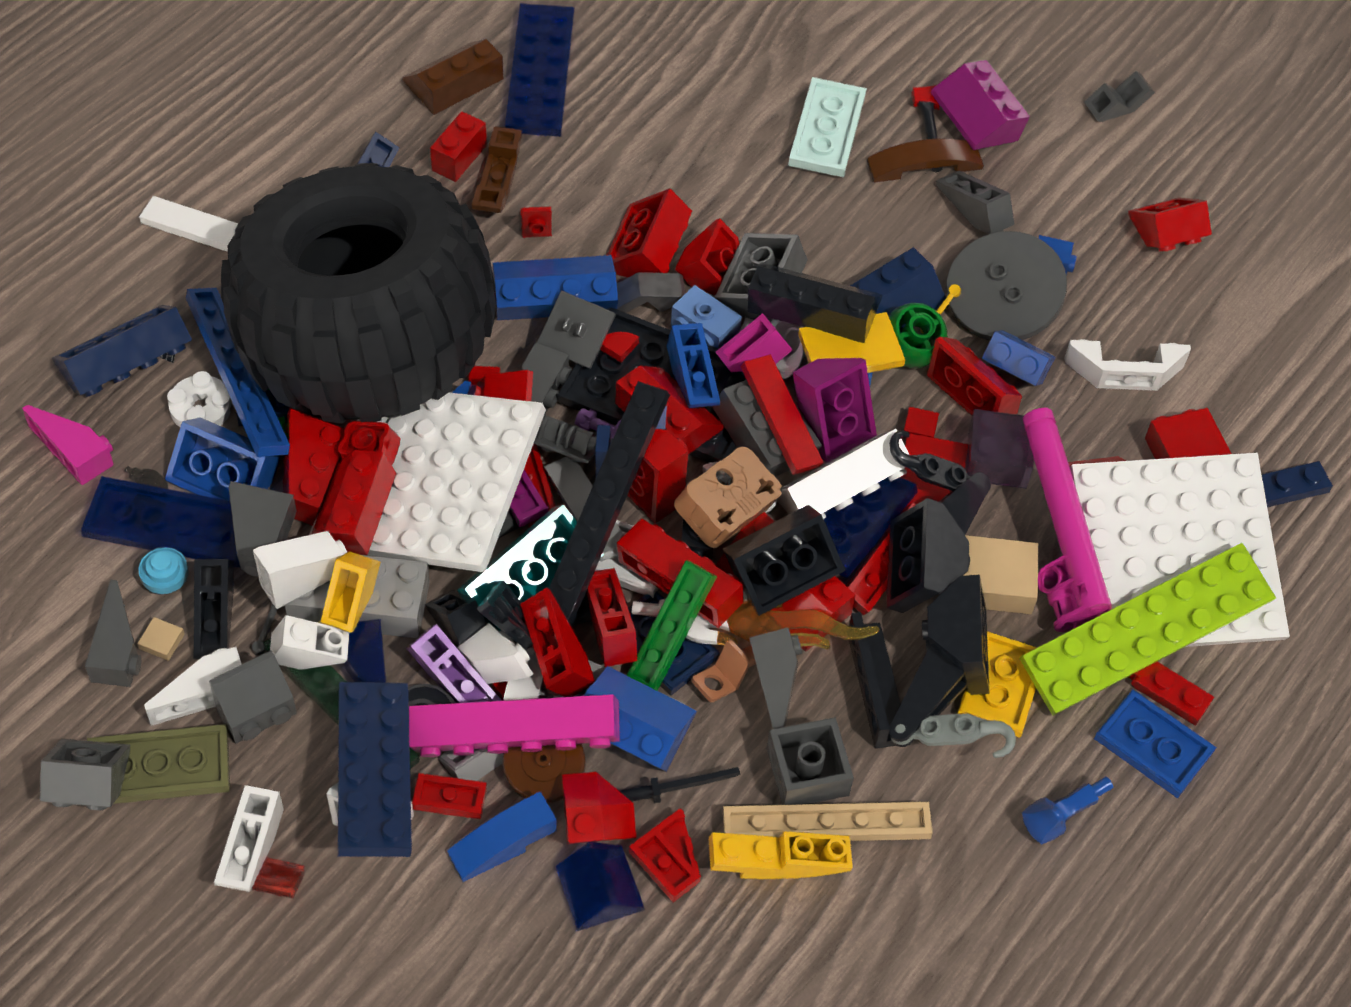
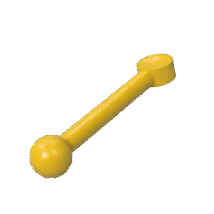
[920,284,961,334]

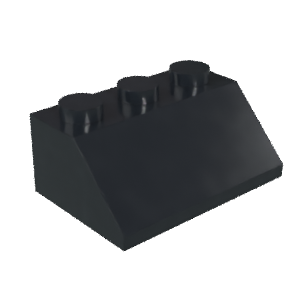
[723,504,846,616]

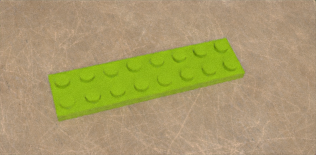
[1019,542,1276,716]

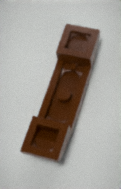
[471,126,522,213]
[867,139,984,183]

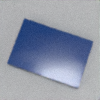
[1094,689,1217,798]

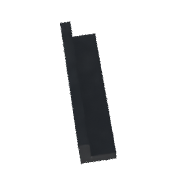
[847,612,901,749]

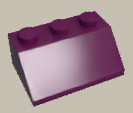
[931,60,1030,150]
[793,358,877,463]

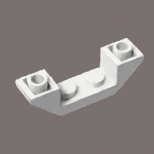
[1064,339,1191,391]

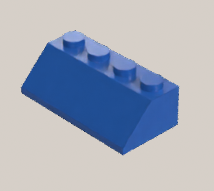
[493,255,618,321]

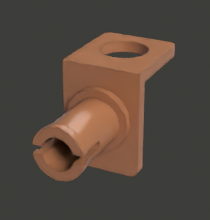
[691,640,756,703]

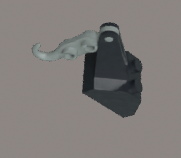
[889,574,1016,758]

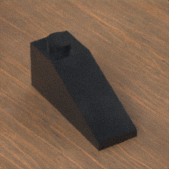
[193,559,234,659]

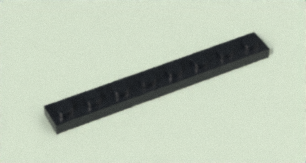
[549,381,670,626]

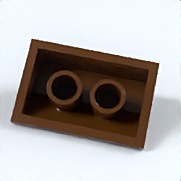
[402,39,503,115]

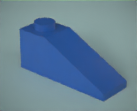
[667,323,720,408]

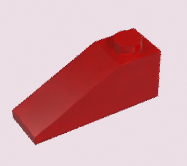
[586,568,637,667]
[520,588,595,697]

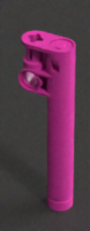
[1022,408,1112,632]

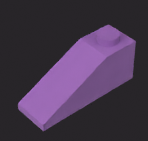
[406,624,502,703]

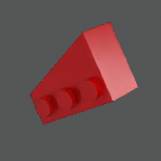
[283,408,345,526]

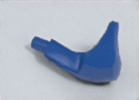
[1022,776,1114,844]

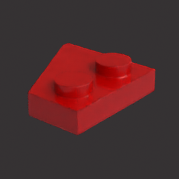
[629,808,701,903]

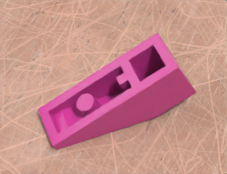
[22,405,114,485]

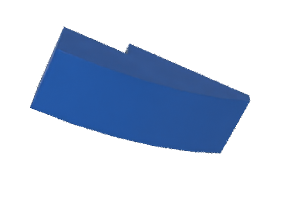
[447,791,557,882]

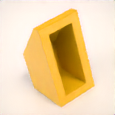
[321,552,381,633]

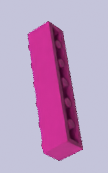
[409,694,620,757]

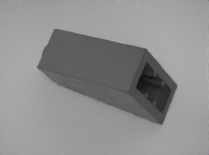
[229,481,297,577]

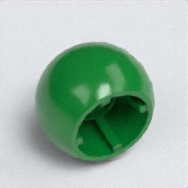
[888,302,947,368]

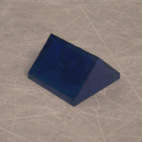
[556,841,645,931]

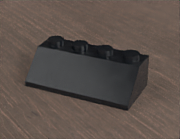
[747,264,882,343]

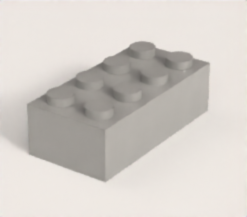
[285,555,430,638]

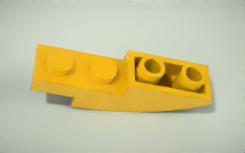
[709,831,853,879]

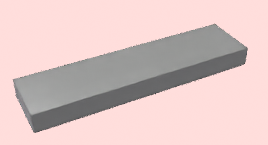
[544,456,624,562]

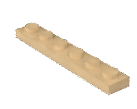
[723,802,933,841]

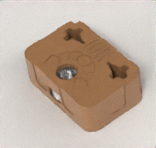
[674,447,782,548]

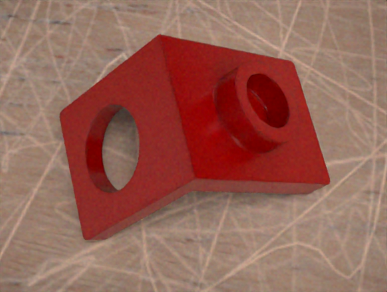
[520,206,552,238]

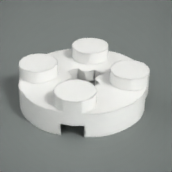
[167,371,232,427]

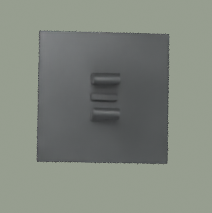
[537,290,616,369]

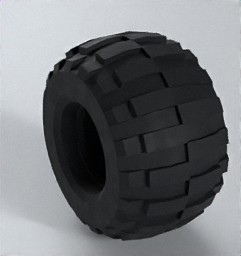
[221,163,496,423]

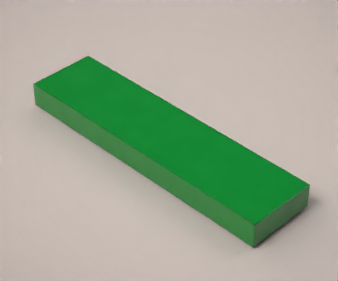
[627,560,717,691]

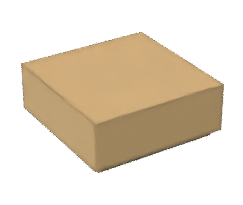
[137,617,185,661]

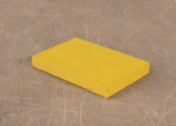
[798,312,905,373]
[957,631,1037,738]

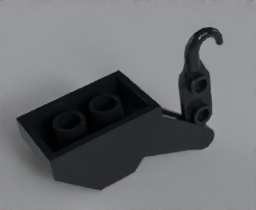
[886,431,991,613]

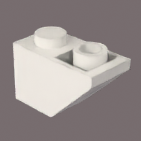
[270,615,349,670]
[458,623,533,684]

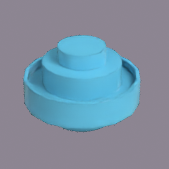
[138,547,189,594]

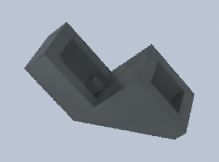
[1084,71,1155,122]

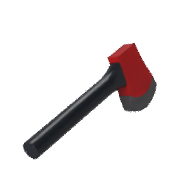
[911,85,943,172]

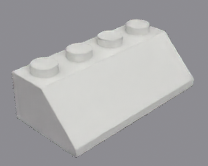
[777,429,909,519]

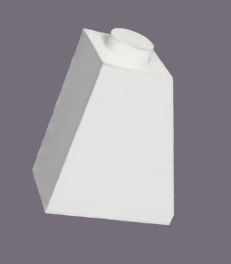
[253,531,347,609]

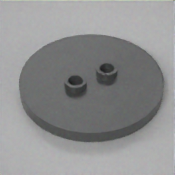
[947,231,1067,341]

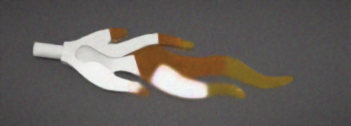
[632,591,879,650]

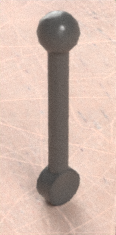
[252,602,277,656]

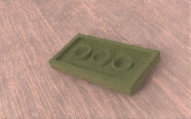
[87,724,230,804]

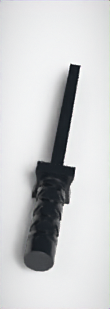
[619,767,740,803]

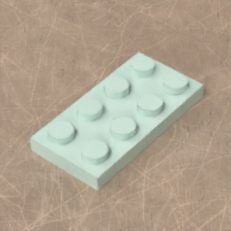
[788,77,867,177]

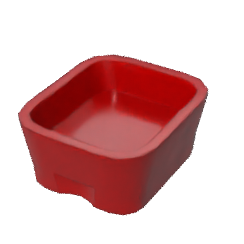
[338,421,401,465]

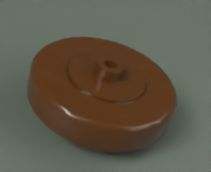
[503,744,586,803]

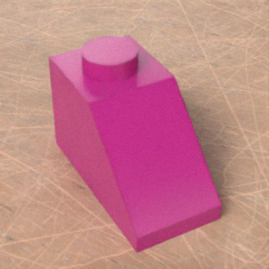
[716,313,792,372]

